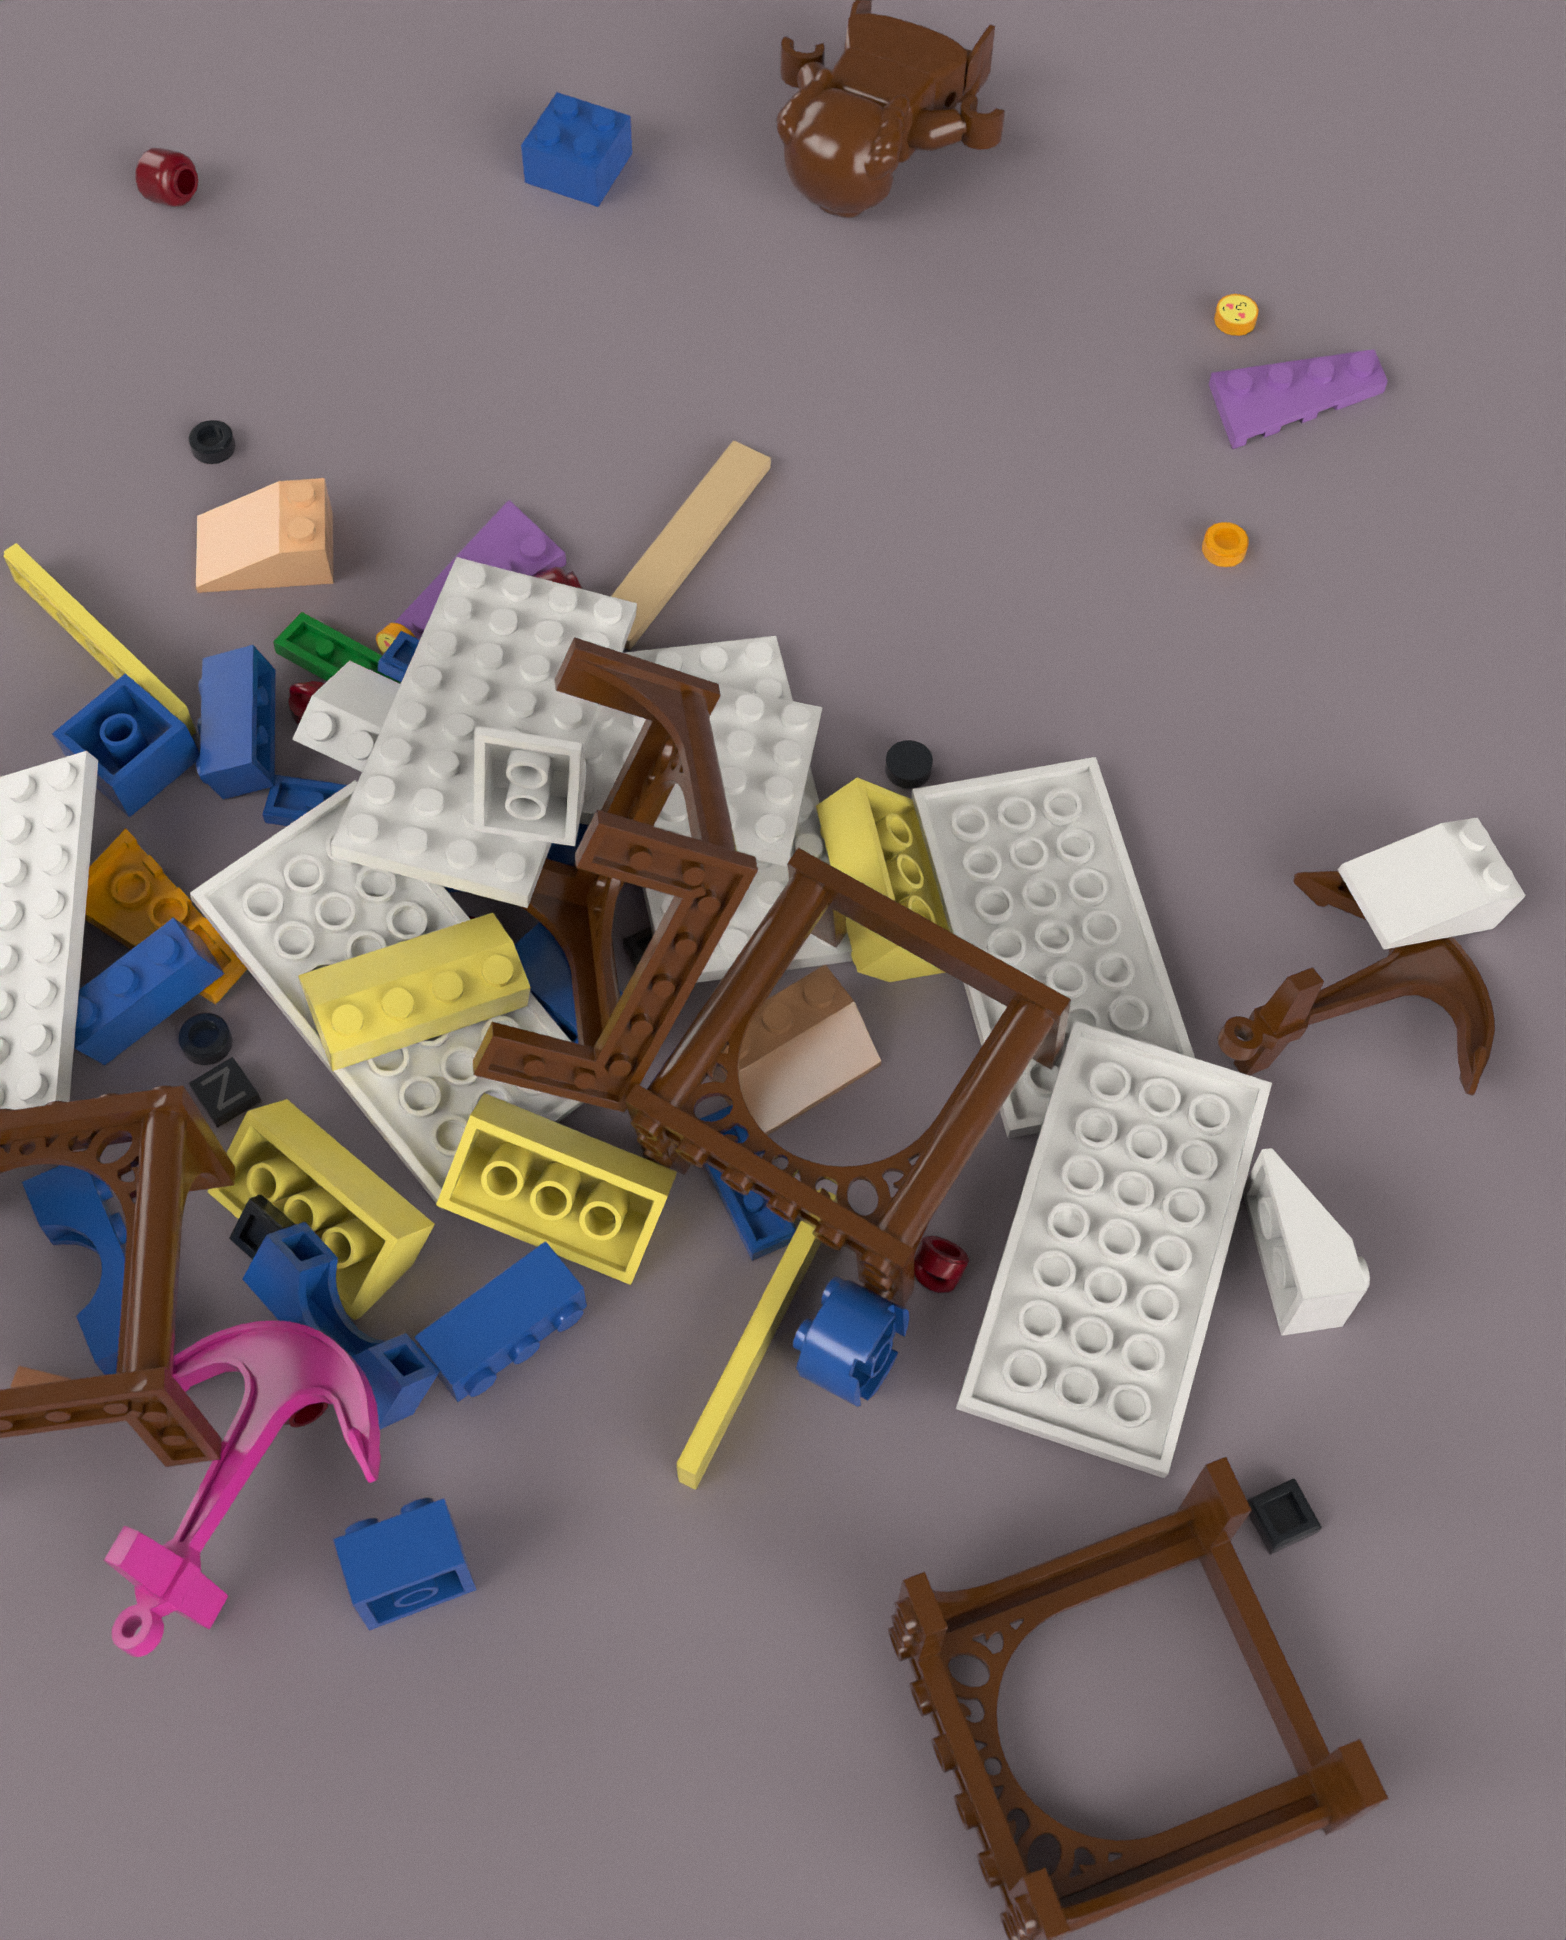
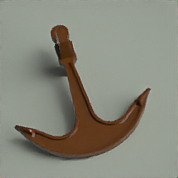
[1217,871,1495,1096]

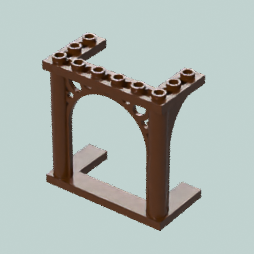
[473,637,758,1113]
[625,847,1071,1307]
[0,1085,235,1467]
[888,1457,1389,1940]

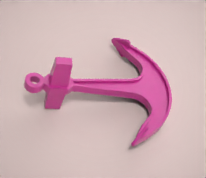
[104,1320,381,1657]

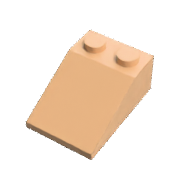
[196,478,334,593]

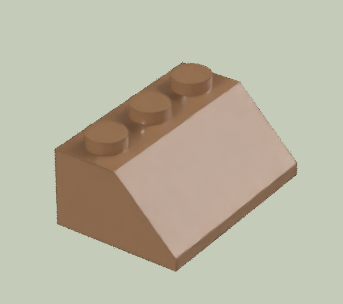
[709,964,881,1136]

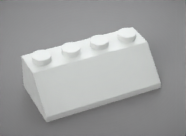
[292,661,401,772]

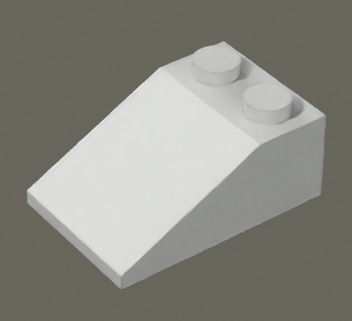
[474,726,587,846]
[1337,817,1526,949]
[1243,1148,1370,1336]

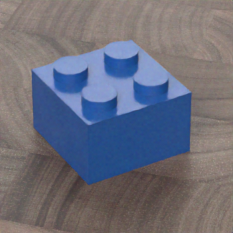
[521,92,632,207]
[52,673,200,818]
[333,1498,476,1631]

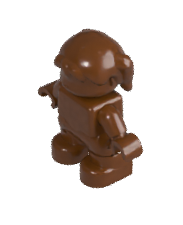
[776,0,1005,218]

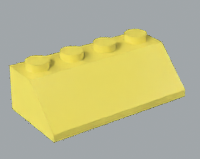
[816,777,949,982]
[298,913,531,1071]
[436,1093,677,1285]
[208,1099,435,1320]

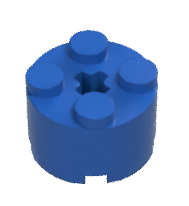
[793,1276,909,1407]

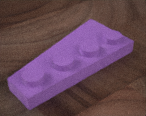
[1209,349,1387,449]
[395,500,567,640]

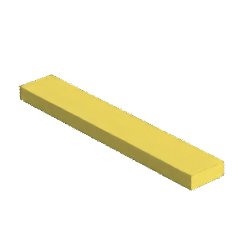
[3,543,197,736]
[676,1188,836,1490]

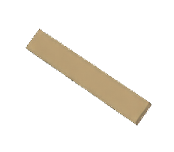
[611,440,771,650]

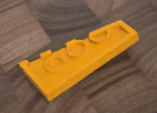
[85,828,247,1005]

